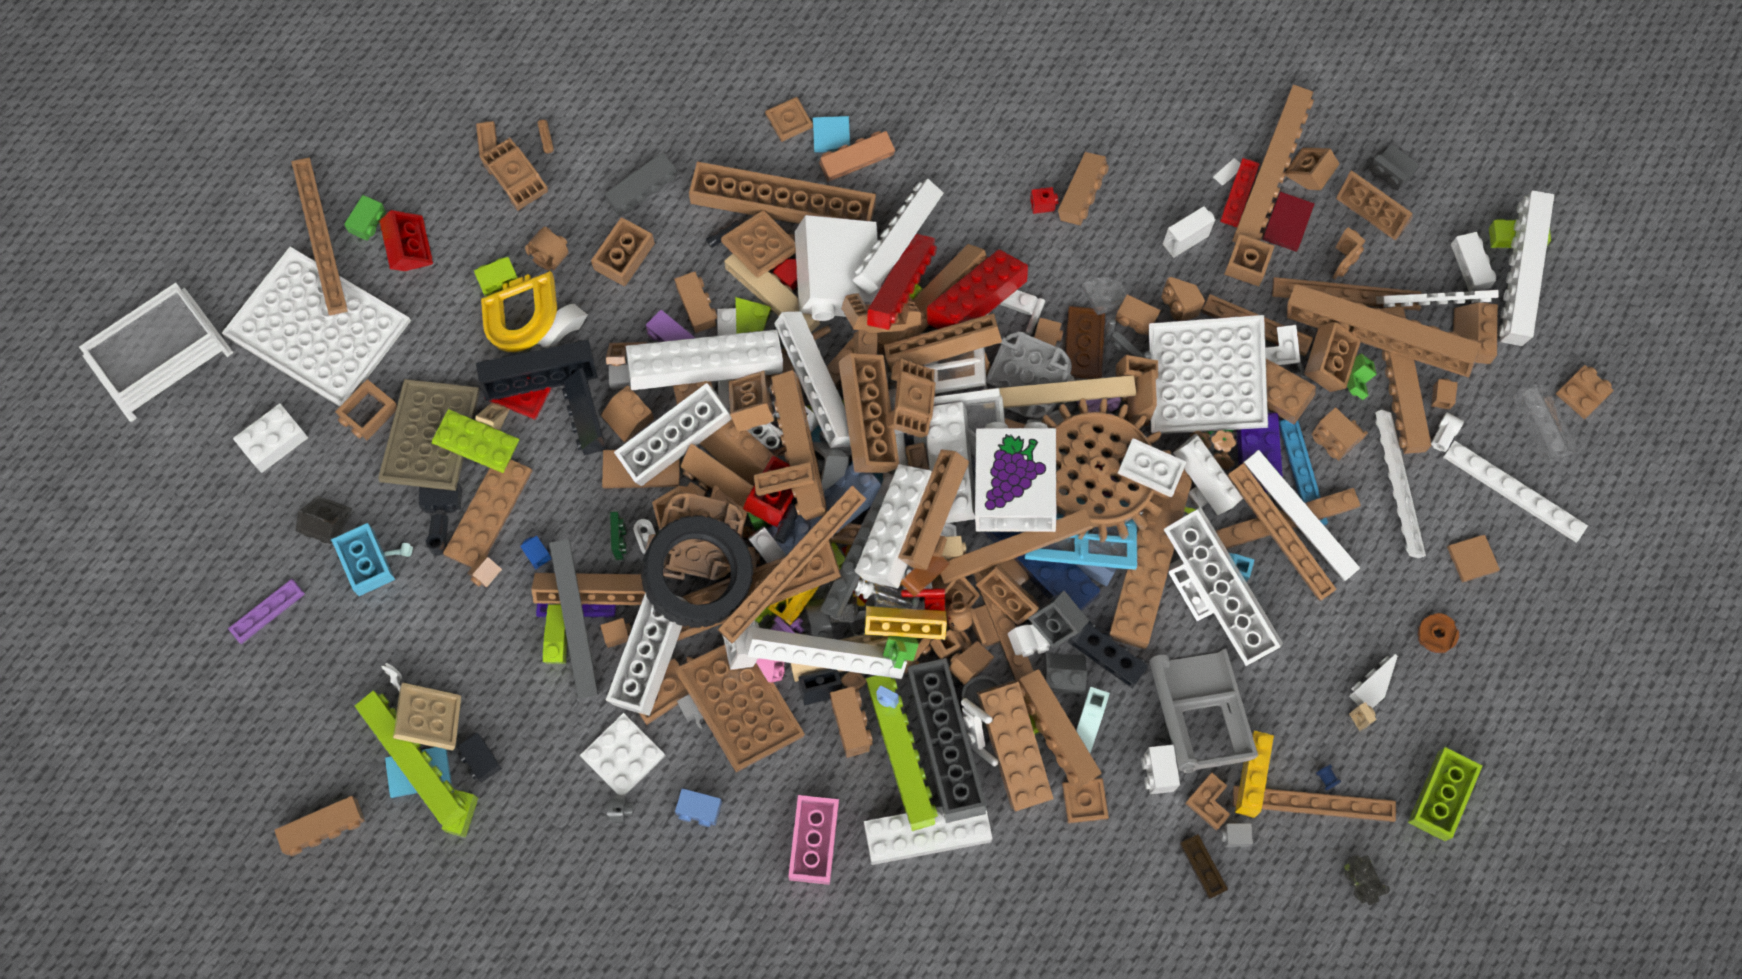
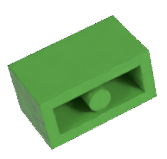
[344,195,386,241]

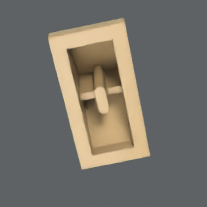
[476,402,509,431]

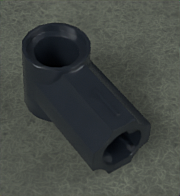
[426,514,449,556]

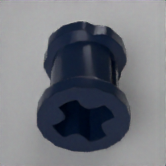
[1315,764,1342,791]

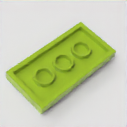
[432,409,520,473]

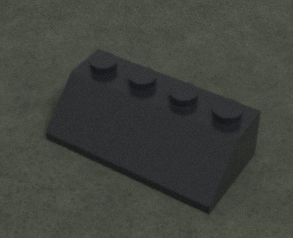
[562,368,606,456]

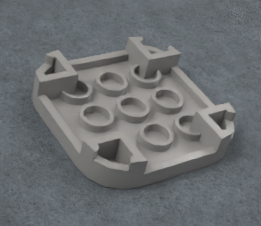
[984,331,1072,420]

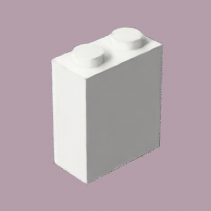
[1163,207,1215,258]

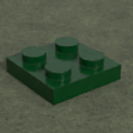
[610,511,627,560]

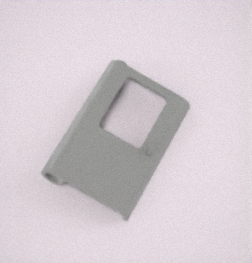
[1149,649,1258,773]

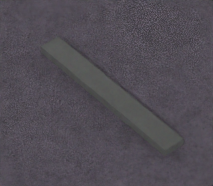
[549,539,599,699]

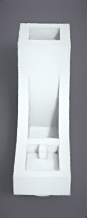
[530,304,588,352]

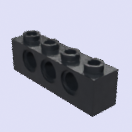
[1068,621,1148,689]

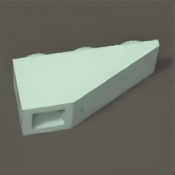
[1076,687,1110,753]

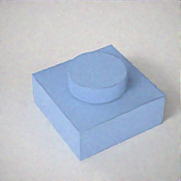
[877,685,899,709]

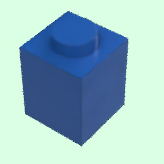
[520,535,552,570]

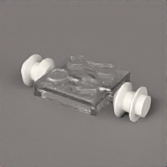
[854,577,924,610]

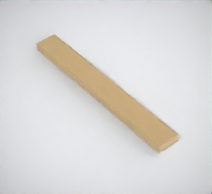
[983,375,1136,410]

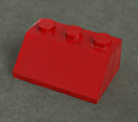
[379,210,433,271]

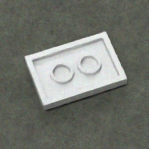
[1118,438,1186,497]

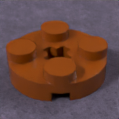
[1418,613,1459,653]

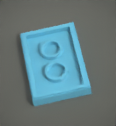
[385,747,452,798]

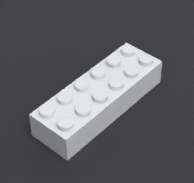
[614,383,732,486]
[927,402,975,523]
[855,464,932,588]
[606,593,688,716]
[864,807,992,865]

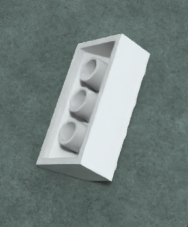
[1173,434,1243,515]

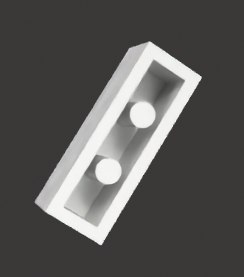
[1451,232,1496,292]

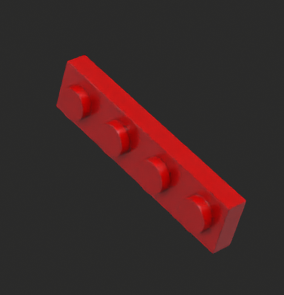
[1220,158,1260,227]

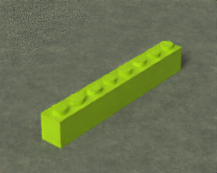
[866,675,938,831]
[355,690,467,828]

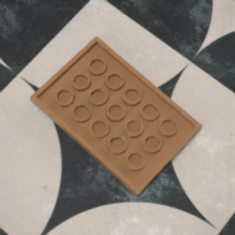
[676,645,805,772]

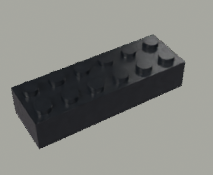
[476,339,598,402]

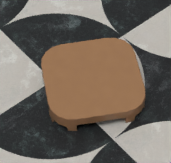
[660,492,744,580]

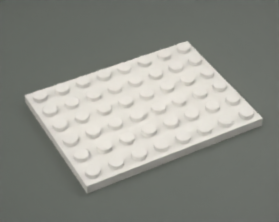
[222,247,411,406]

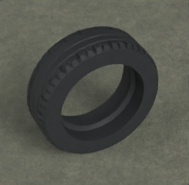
[641,515,753,628]

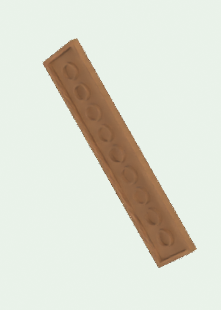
[677,540,841,641]

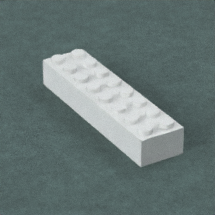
[1498,190,1554,346]
[626,330,783,390]
[1164,507,1283,666]

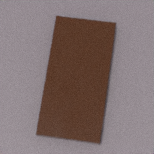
[1065,306,1106,379]

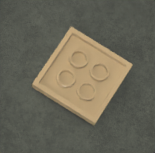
[393,683,461,750]

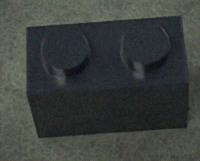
[419,482,462,513]
[798,669,842,706]
[457,733,502,783]

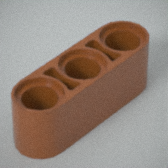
[900,556,950,597]

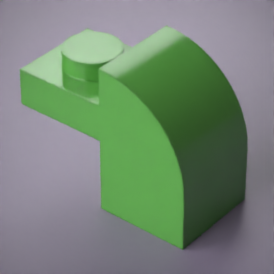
[1347,353,1377,400]
[883,636,919,669]

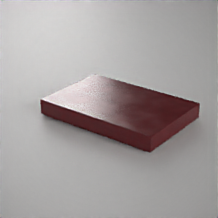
[1262,192,1315,252]

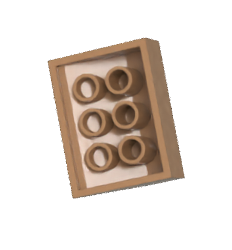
[1336,170,1413,241]

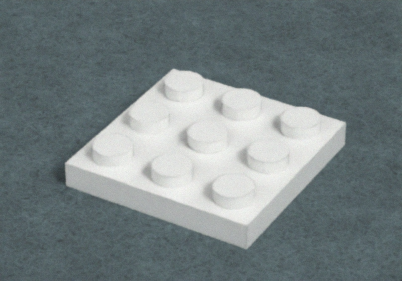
[580,713,666,796]

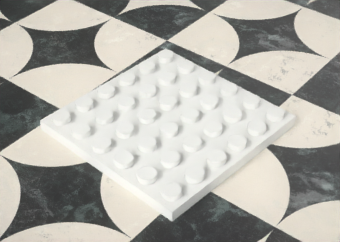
[1149,315,1268,434]

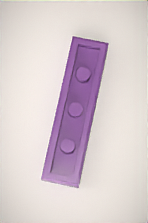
[228,579,305,644]

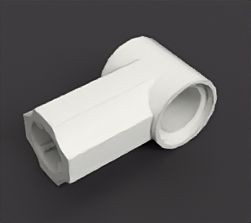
[1431,412,1464,452]

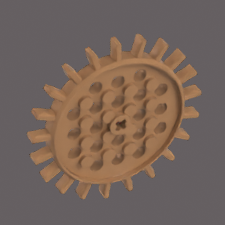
[1041,398,1171,542]

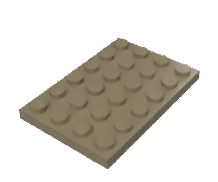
[378,379,480,491]

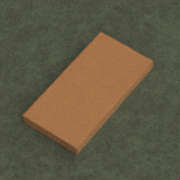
[602,450,680,488]

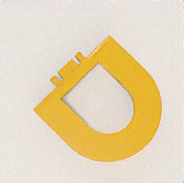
[481,271,557,352]

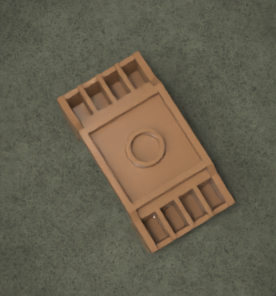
[479,138,548,211]
[841,293,921,333]
[886,358,936,438]

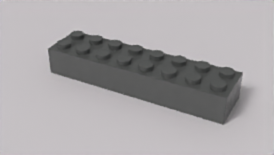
[907,658,986,823]

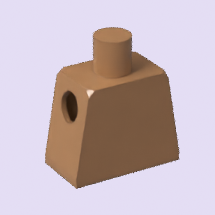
[1116,355,1158,379]

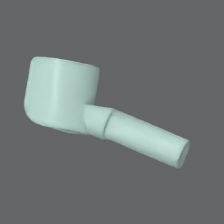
[384,543,413,557]

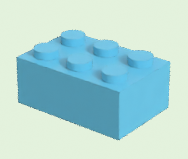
[331,523,395,596]

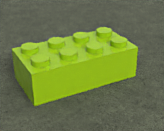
[1408,747,1482,841]

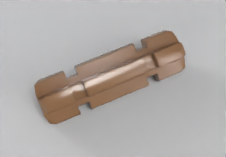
[538,119,554,154]

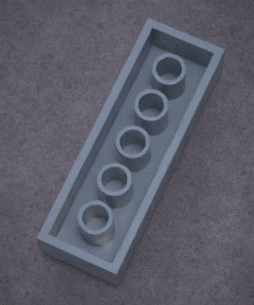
[767,463,881,555]

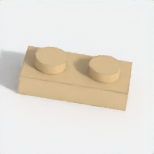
[1349,702,1376,731]

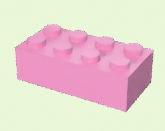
[788,795,839,885]

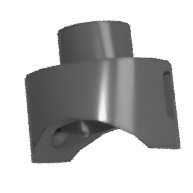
[607,795,634,823]

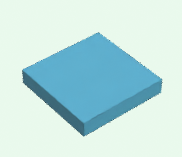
[813,116,850,152]

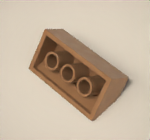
[699,419,776,487]
[681,443,753,507]

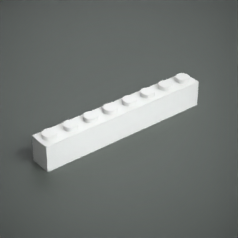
[852,179,943,295]
[774,311,850,448]
[745,627,907,679]

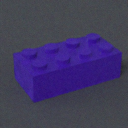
[1236,413,1283,492]

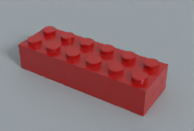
[927,249,1028,330]

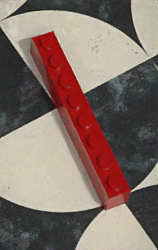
[867,234,937,330]

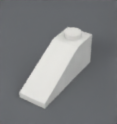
[1168,559,1214,621]

